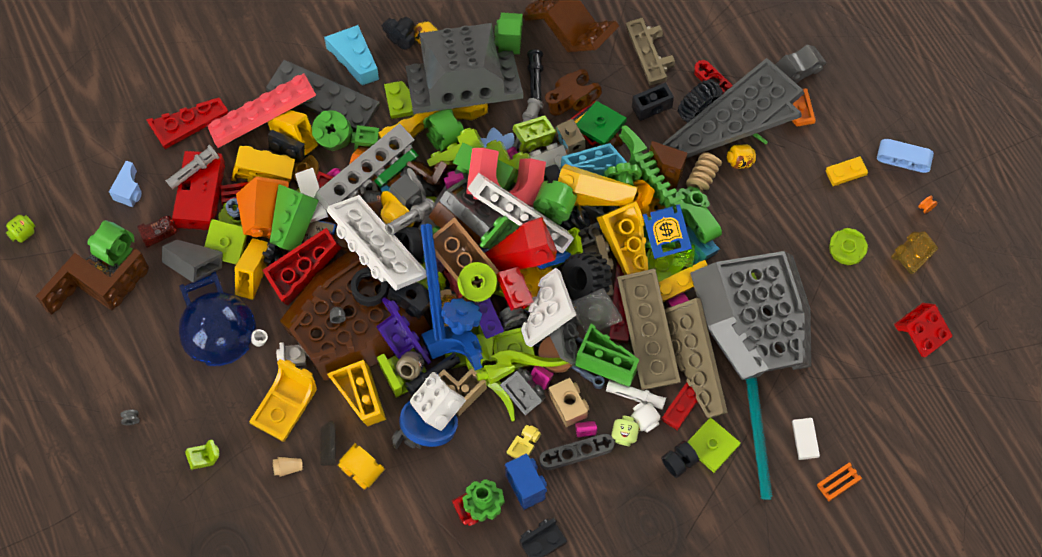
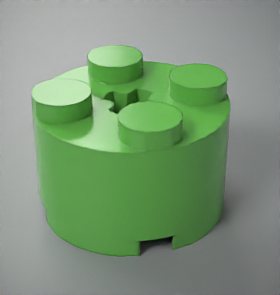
[423,109,464,151]
[312,111,353,151]
[533,180,577,225]
[88,220,135,266]

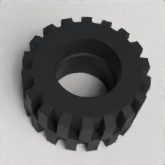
[561,252,612,302]

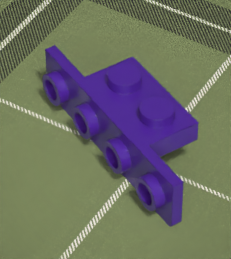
[376,297,431,364]

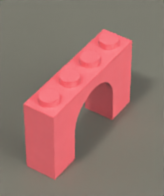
[466,148,546,207]

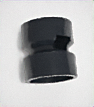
[661,441,699,478]

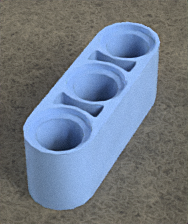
[877,139,934,173]

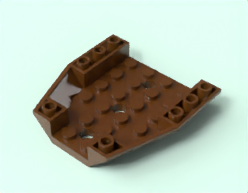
[280,251,431,381]

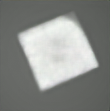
[572,288,622,333]

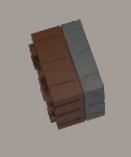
[429,178,504,248]

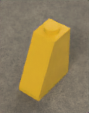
[267,110,318,155]
[235,238,268,300]

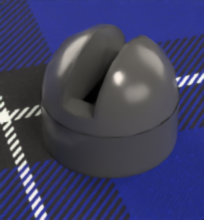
[330,307,346,323]

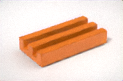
[817,462,862,501]

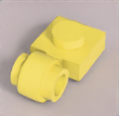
[507,425,541,459]

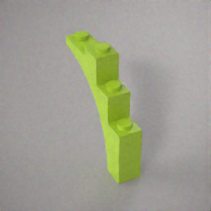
[427,128,530,183]

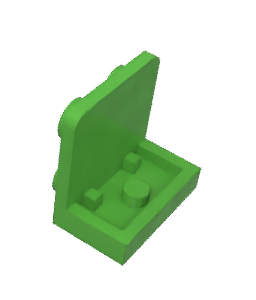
[480,216,519,249]

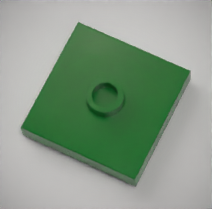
[576,101,627,145]

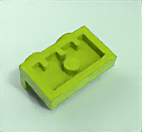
[512,115,556,152]

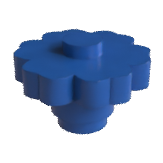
[441,298,482,335]

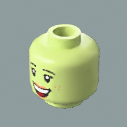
[611,416,639,446]

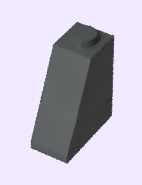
[162,240,223,283]

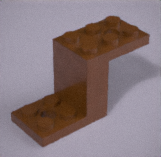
[523,0,619,52]
[36,248,149,315]

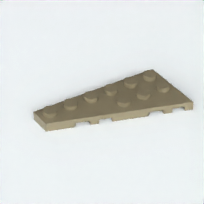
[664,298,728,418]

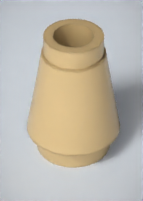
[273,457,302,477]

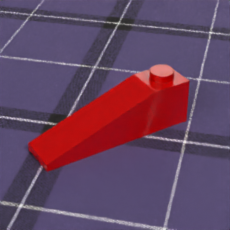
[485,217,557,272]

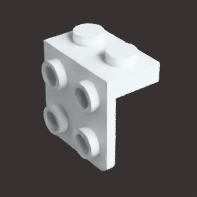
[410,372,466,431]

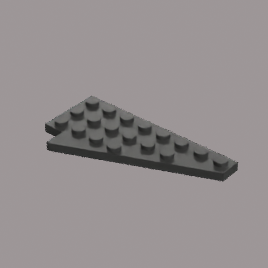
[663,58,804,158]

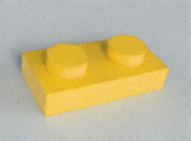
[825,156,868,186]

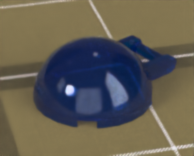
[179,271,256,366]

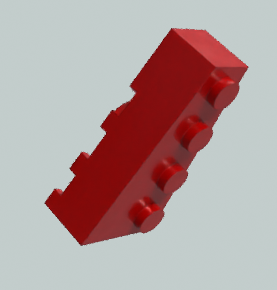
[262,227,342,306]

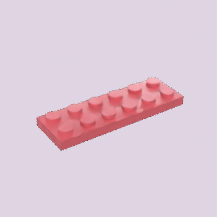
[207,74,316,148]

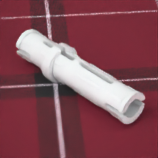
[606,380,666,410]

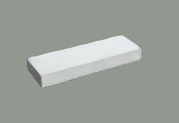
[295,168,328,223]

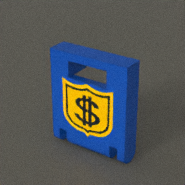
[643,204,692,259]

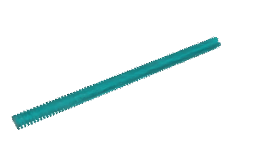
[746,377,773,500]

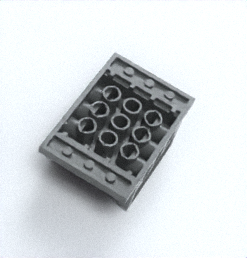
[406,23,523,114]

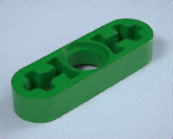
[374,148,419,188]

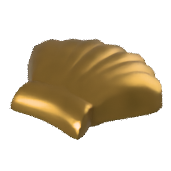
[291,155,320,181]

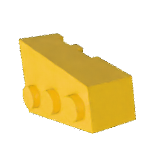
[231,146,295,184]
[327,360,386,426]

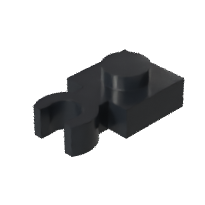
[262,242,282,266]

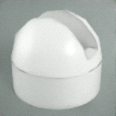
[251,329,268,347]

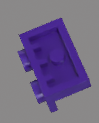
[474,298,504,339]

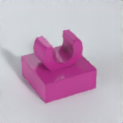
[444,171,464,190]
[531,366,554,391]

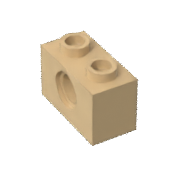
[549,378,589,427]

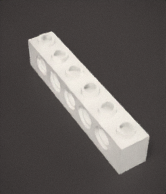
[467,173,574,254]

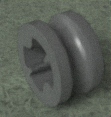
[120,410,140,425]

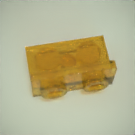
[891,231,939,274]

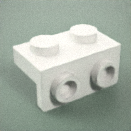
[530,143,567,169]

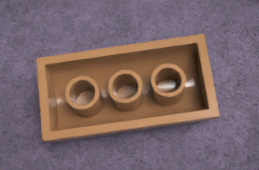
[433,217,500,302]

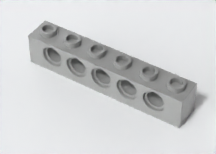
[314,123,415,211]

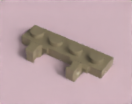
[626,18,675,86]

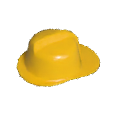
[380,191,414,227]

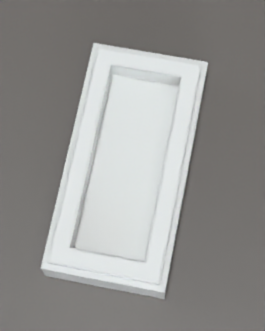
[792,418,820,460]

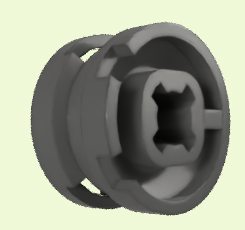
[498,307,528,331]

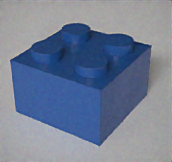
[505,453,547,510]

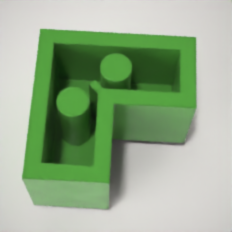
[495,13,523,54]

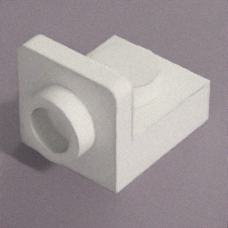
[276,342,306,366]

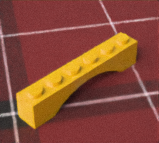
[378,104,488,150]

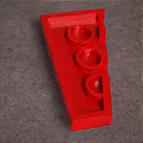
[146,98,229,149]

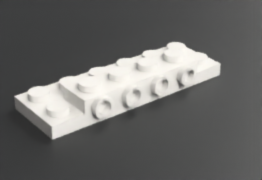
[327,195,427,291]

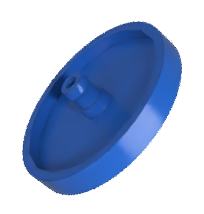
[399,401,458,447]

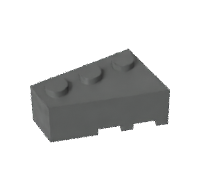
[389,174,422,222]

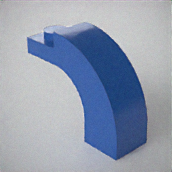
[421,326,483,371]

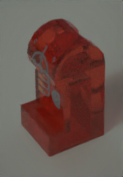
[137,216,177,248]

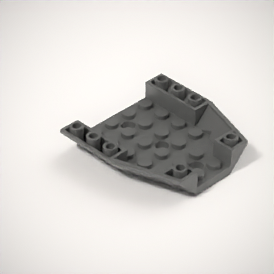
[690,251,811,380]

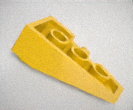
[558,164,638,206]
[597,201,648,275]

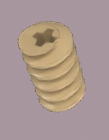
[686,152,722,193]

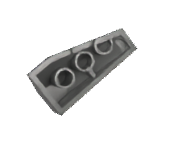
[549,298,580,365]

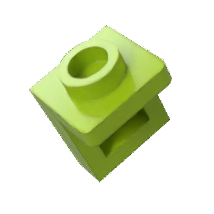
[185,439,219,470]

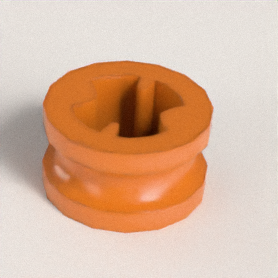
[918,196,938,214]

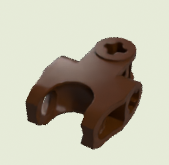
[545,69,602,116]

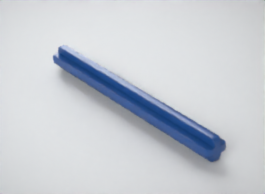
[421,224,446,341]

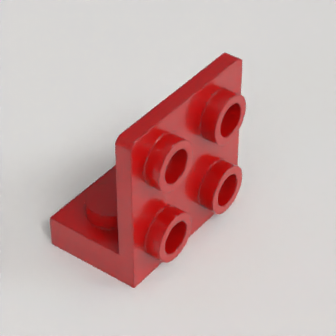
[894,303,952,357]

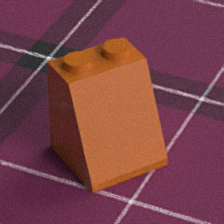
[236,176,289,239]

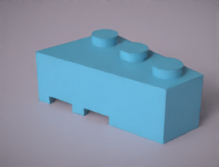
[324,25,379,86]
[560,143,627,176]

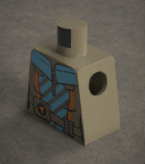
[554,119,586,155]

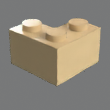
[438,368,487,416]

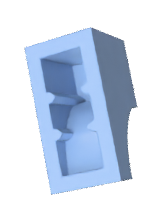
[109,161,142,207]

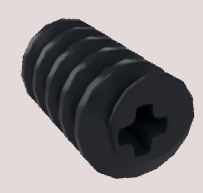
[559,205,591,231]

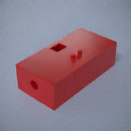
[172,151,225,230]

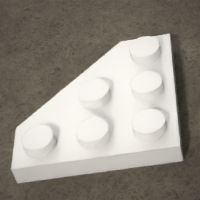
[521,268,576,347]

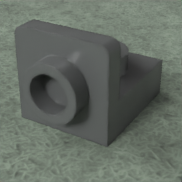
[392,429,423,449]

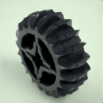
[677,79,723,123]

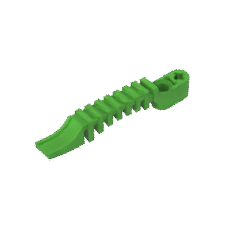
[619,125,722,244]

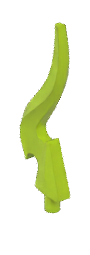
[466,324,515,422]
[476,350,568,384]

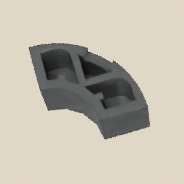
[775,45,827,84]

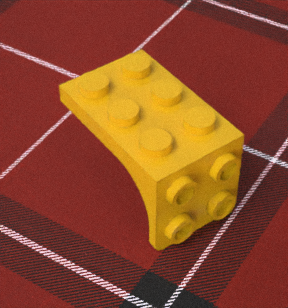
[249,359,317,442]

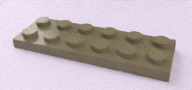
[617,269,681,391]

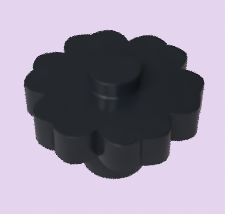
[382,16,415,50]

